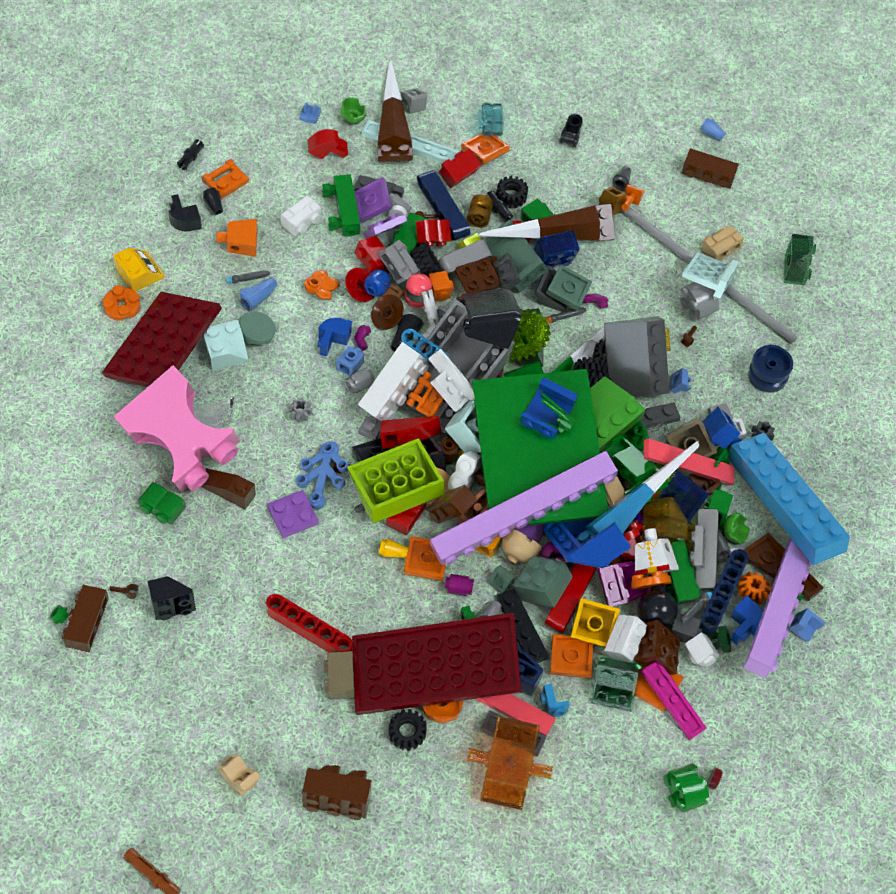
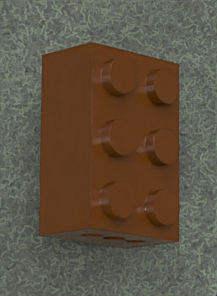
[302,765,372,820]

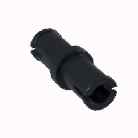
[177,139,204,170]
[486,190,513,223]

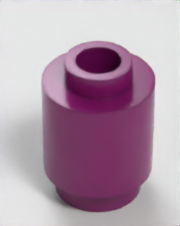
[444,574,474,596]

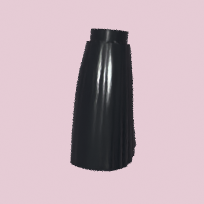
[390,314,424,351]

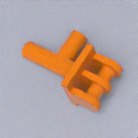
[621,184,645,211]

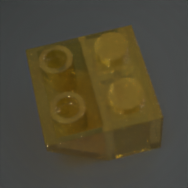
[642,497,687,542]

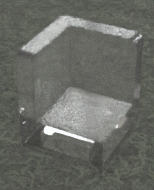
[647,422,670,445]

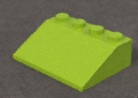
[347,438,445,524]

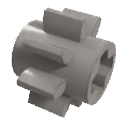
[289,398,313,423]

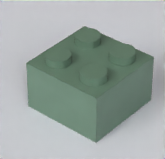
[513,556,573,608]

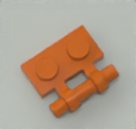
[406,371,445,417]

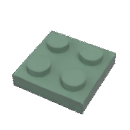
[545,265,593,311]

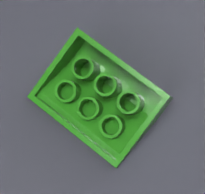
[590,376,645,453]

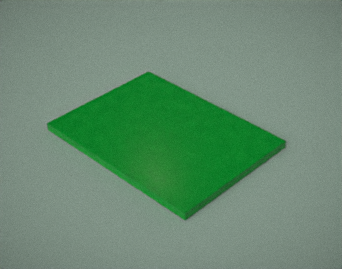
[472,369,608,526]

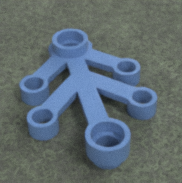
[296,441,349,510]

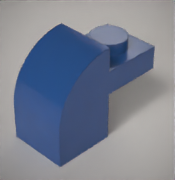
[317,318,352,357]
[731,596,762,645]

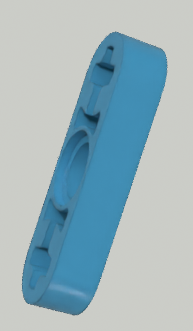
[401,329,450,362]

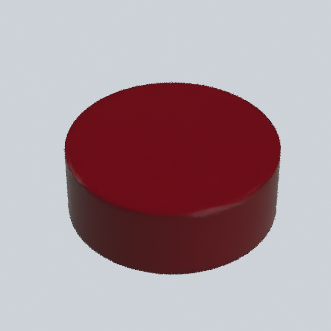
[707,767,723,790]

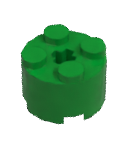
[663,763,709,812]

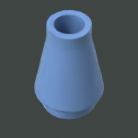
[700,118,726,141]

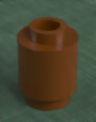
[439,438,459,464]

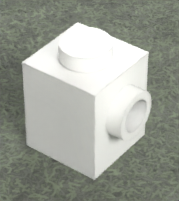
[685,632,720,667]

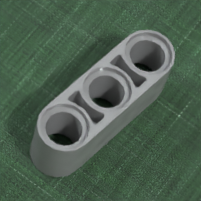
[438,240,492,277]

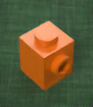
[429,271,454,301]

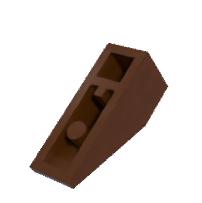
[201,468,256,510]

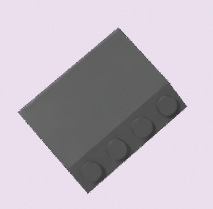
[604,316,669,396]

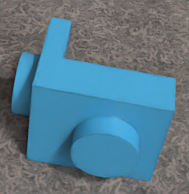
[540,684,570,717]

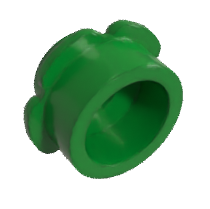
[50,605,69,624]

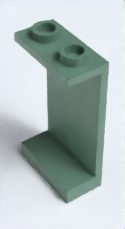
[485,219,549,292]

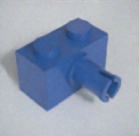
[702,406,743,449]

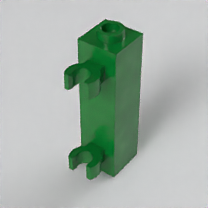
[322,174,360,236]

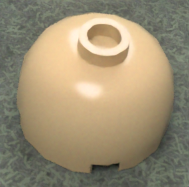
[501,529,542,564]

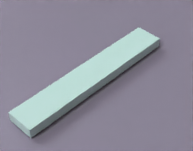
[362,120,459,163]

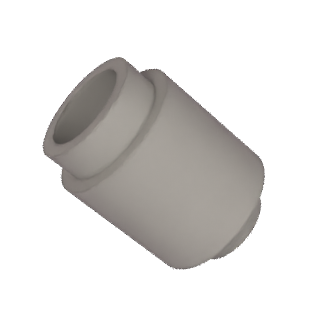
[345,368,375,393]

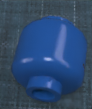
[364,270,391,297]

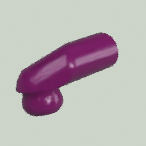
[583,293,609,308]
[354,325,371,351]

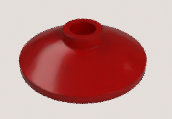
[345,268,374,303]

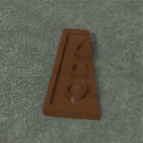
[744,533,824,601]

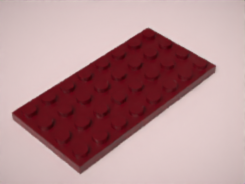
[352,613,522,715]

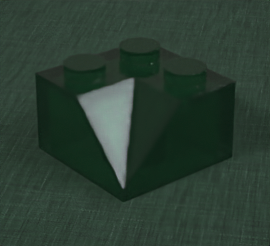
[784,233,816,286]

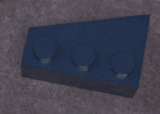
[517,645,544,696]

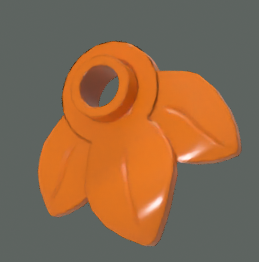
[304,270,340,300]

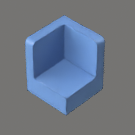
[789,608,825,642]

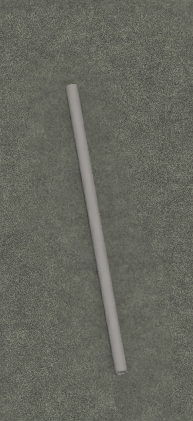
[621,207,798,344]

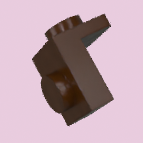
[687,474,721,497]

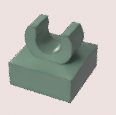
[488,565,515,593]

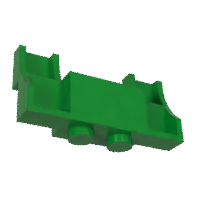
[600,435,668,503]

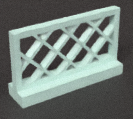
[682,252,739,299]

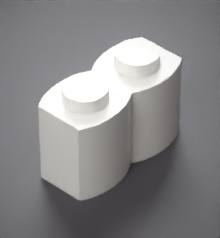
[448,451,482,490]

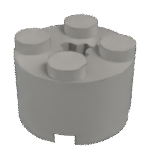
[680,282,719,321]

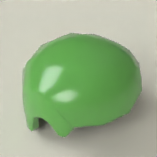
[340,97,366,123]
[723,512,750,544]

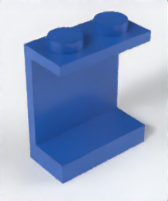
[520,377,578,440]

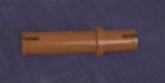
[123,847,181,894]

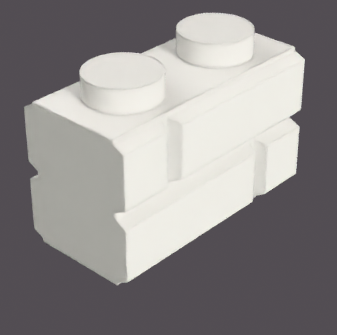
[280,196,321,236]
[604,614,647,662]

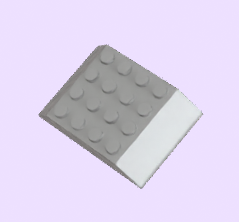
[405,300,515,434]

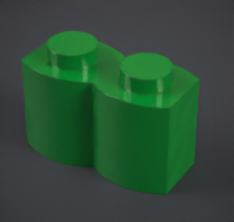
[138,482,186,524]

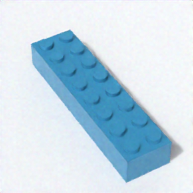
[729,433,850,565]

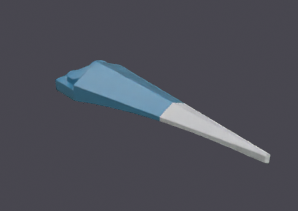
[576,441,699,545]

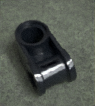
[559,114,583,147]

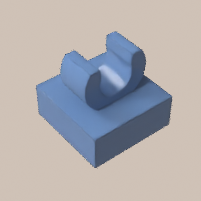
[300,103,321,124]
[670,368,692,393]

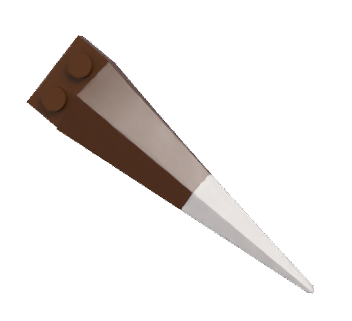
[378,61,413,162]
[479,204,615,242]

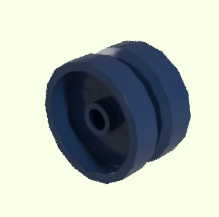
[748,345,793,393]

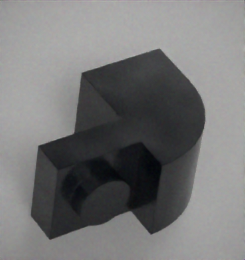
[168,194,202,232]

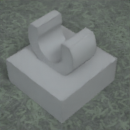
[358,416,382,440]

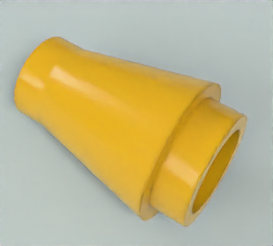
[378,538,408,559]

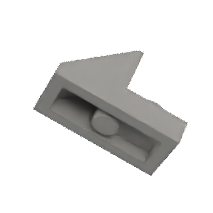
[401,88,428,114]

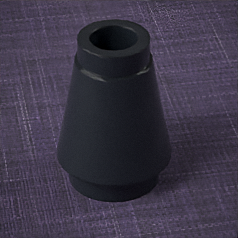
[203,187,223,215]

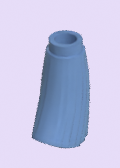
[240,277,277,311]

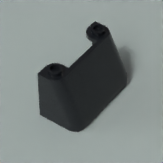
[456,288,521,349]

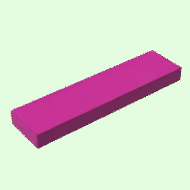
[641,661,707,740]

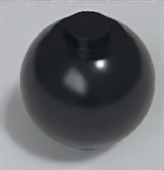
[637,585,678,628]

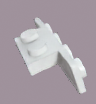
[428,349,474,412]

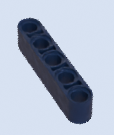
[417,170,470,241]
[699,549,749,637]

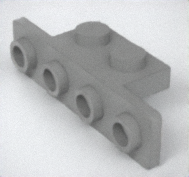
[691,509,718,589]

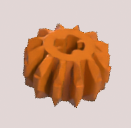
[737,571,771,605]

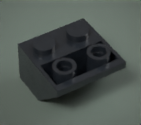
[147,576,196,620]

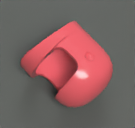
[404,273,432,308]

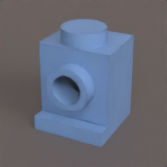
[336,346,364,376]

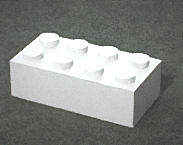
[358,342,430,421]

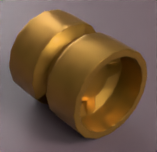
[467,194,494,228]

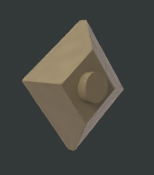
[666,417,717,458]

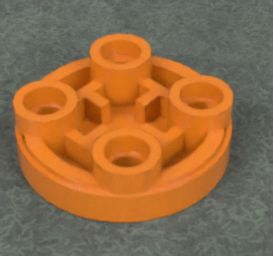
[631,571,672,590]

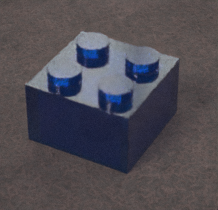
[533,230,580,268]
[653,469,710,526]

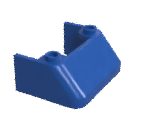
[543,519,631,568]

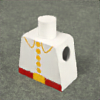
[635,528,679,576]

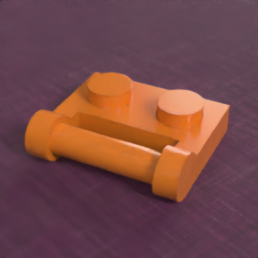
[202,159,249,199]

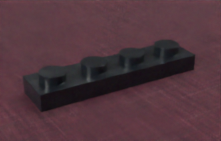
[496,589,549,663]

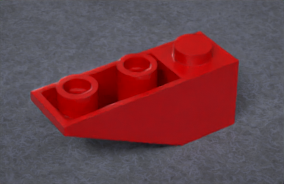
[380,416,441,449]

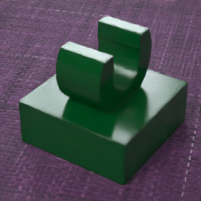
[709,626,732,653]

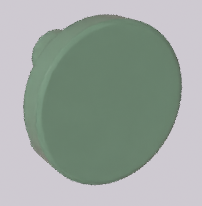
[239,311,276,345]

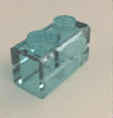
[478,103,503,136]

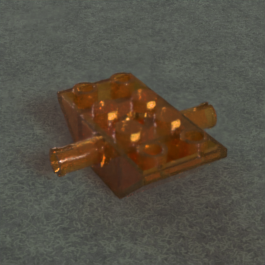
[467,716,553,810]

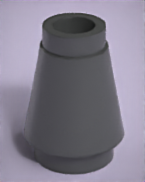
[612,166,631,190]

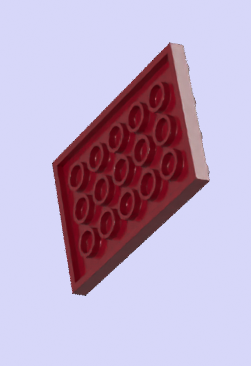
[102,292,222,387]

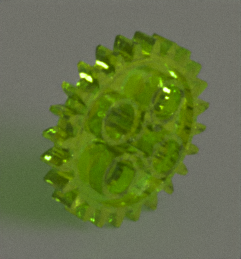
[510,309,551,361]

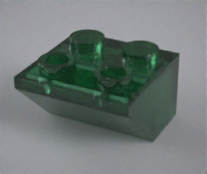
[591,657,641,712]

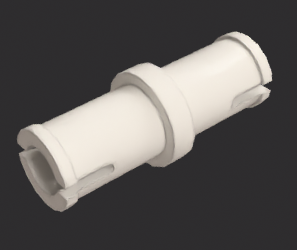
[421,289,440,327]

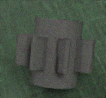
[751,421,775,441]

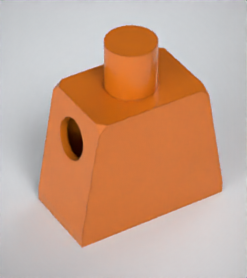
[216,219,258,257]

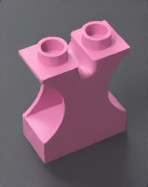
[114,365,240,493]

